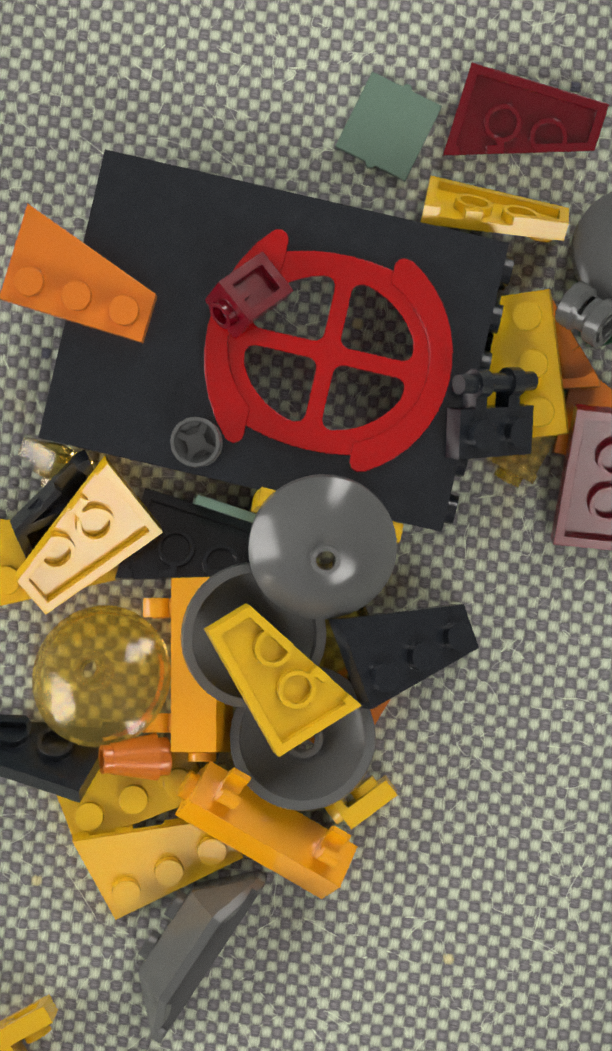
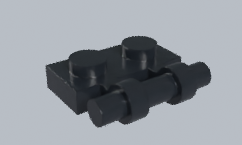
[445,367,538,460]

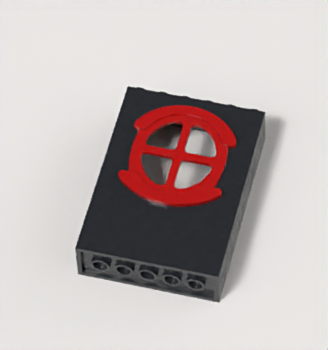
[38,149,515,532]

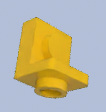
[324,775,398,830]
[0,994,58,1051]

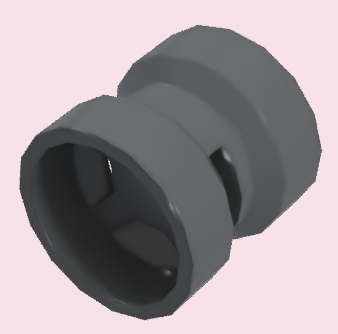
[555,281,612,348]
[170,417,223,467]

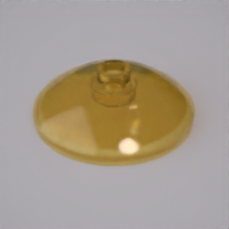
[32,605,171,748]

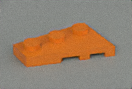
[0,203,158,343]

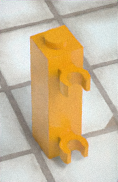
[143,577,233,762]
[175,761,358,899]

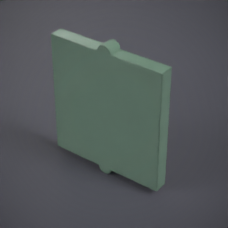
[335,72,442,182]
[193,494,256,523]

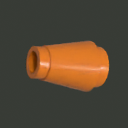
[98,733,172,781]

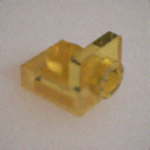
[488,435,557,488]
[17,437,94,488]

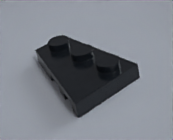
[115,488,252,580]
[329,604,479,709]
[0,714,120,803]

